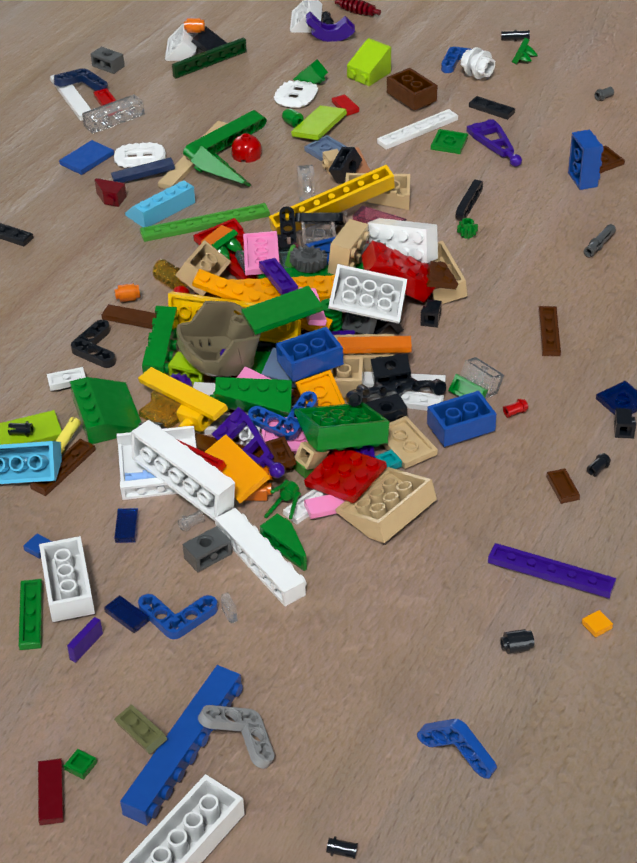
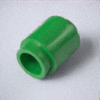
[282,109,304,127]

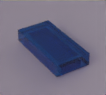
[114,508,138,543]
[104,595,150,633]

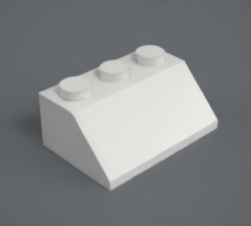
[290,0,322,33]
[165,23,198,61]

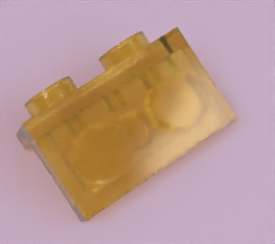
[139,391,181,428]

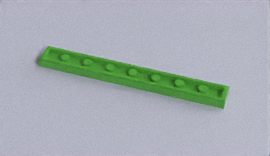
[140,203,270,242]

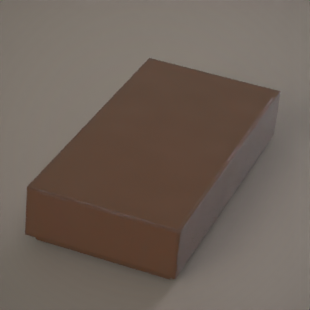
[546,468,580,504]

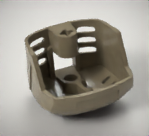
[176,301,261,377]

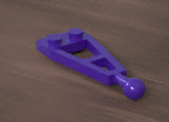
[466,119,522,167]
[212,407,285,478]

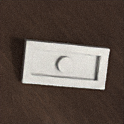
[47,367,85,391]

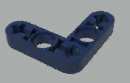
[54,68,108,91]

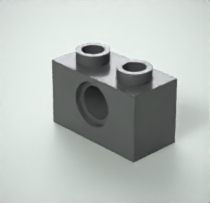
[91,46,125,74]
[182,526,232,573]

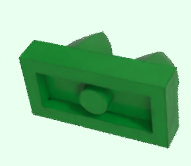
[512,38,538,65]
[212,229,243,259]

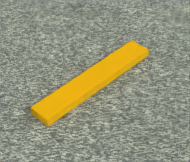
[138,367,228,421]

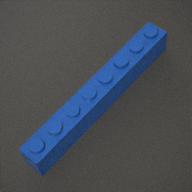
[120,665,243,826]

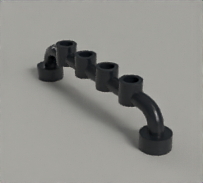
[345,378,446,407]

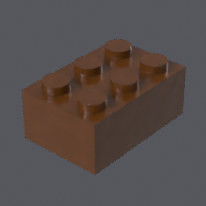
[387,68,438,110]

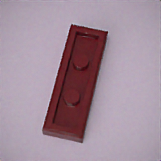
[38,758,64,825]

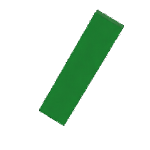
[18,579,43,650]

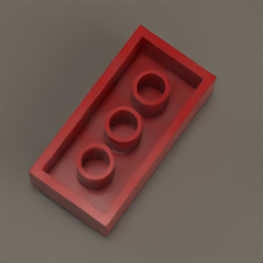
[362,240,436,302]

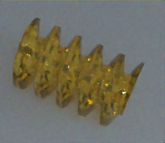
[153,259,187,289]

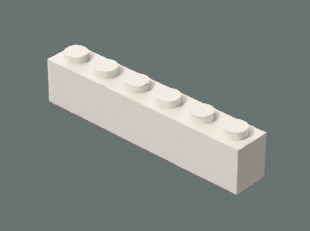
[215,508,307,606]

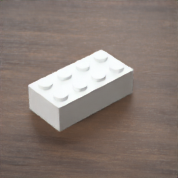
[368,218,438,263]
[39,536,95,622]

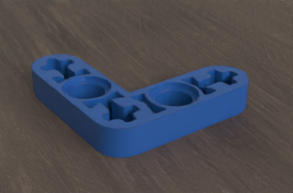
[441,47,484,73]
[248,391,318,440]
[138,594,218,639]
[417,719,497,779]

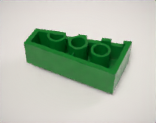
[215,377,292,417]

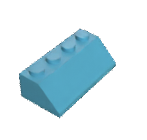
[125,180,195,227]
[0,441,62,484]

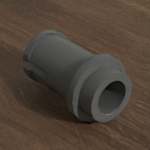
[594,87,614,101]

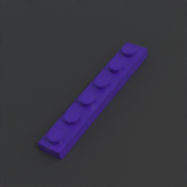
[488,543,616,599]

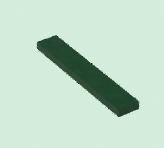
[172,38,247,79]

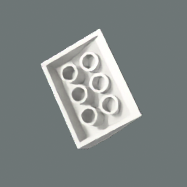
[328,264,407,324]

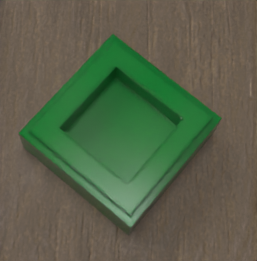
[64,749,97,780]

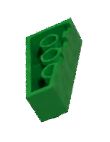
[142,306,179,375]

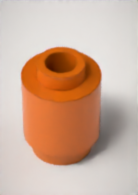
[184,18,205,33]
[115,283,140,302]

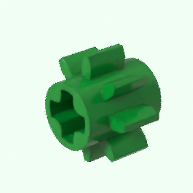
[457,218,478,239]

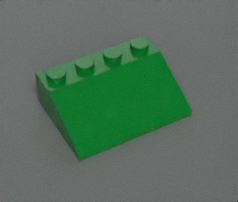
[69,377,142,444]
[294,402,390,452]

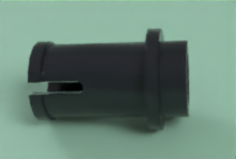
[8,421,34,437]
[587,453,611,477]
[326,836,358,859]

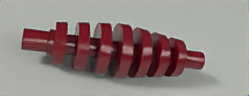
[335,0,381,16]

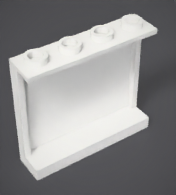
[117,426,196,500]

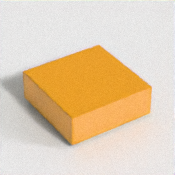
[582,610,613,638]

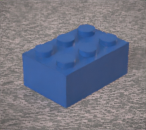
[568,129,603,190]
[276,327,344,382]
[427,391,497,447]

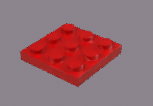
[304,448,387,503]

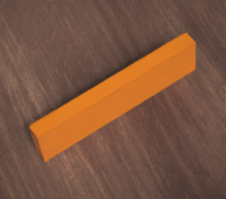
[337,336,412,354]

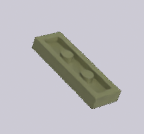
[114,704,167,754]

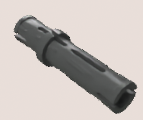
[584,224,616,257]

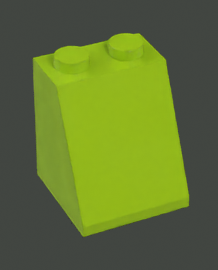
[347,38,391,87]

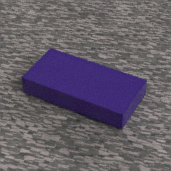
[67,617,103,663]

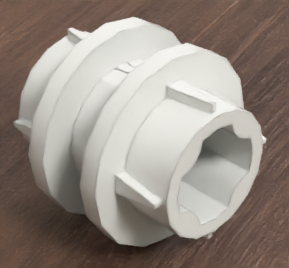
[460,47,496,79]

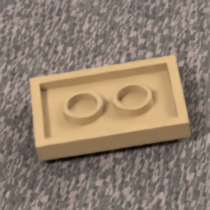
[382,416,438,469]

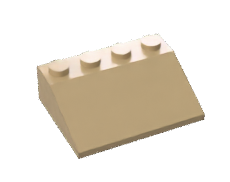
[335,467,437,543]

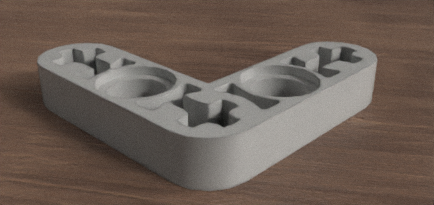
[198,705,275,769]

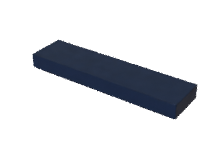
[111,157,175,183]

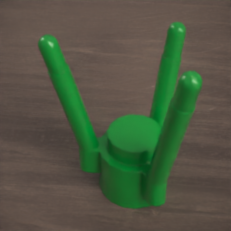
[264,480,301,520]

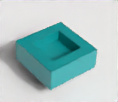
[375,449,402,469]

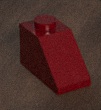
[95,178,127,207]

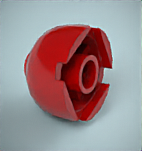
[231,133,262,163]

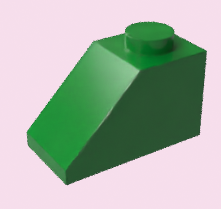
[293,59,328,84]

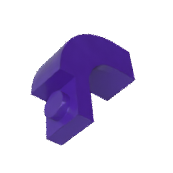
[306,11,355,42]

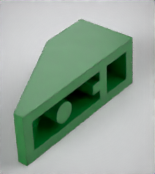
[260,513,307,571]

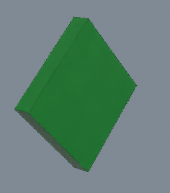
[431,129,468,154]

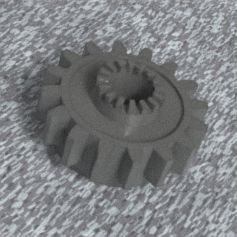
[290,245,328,273]

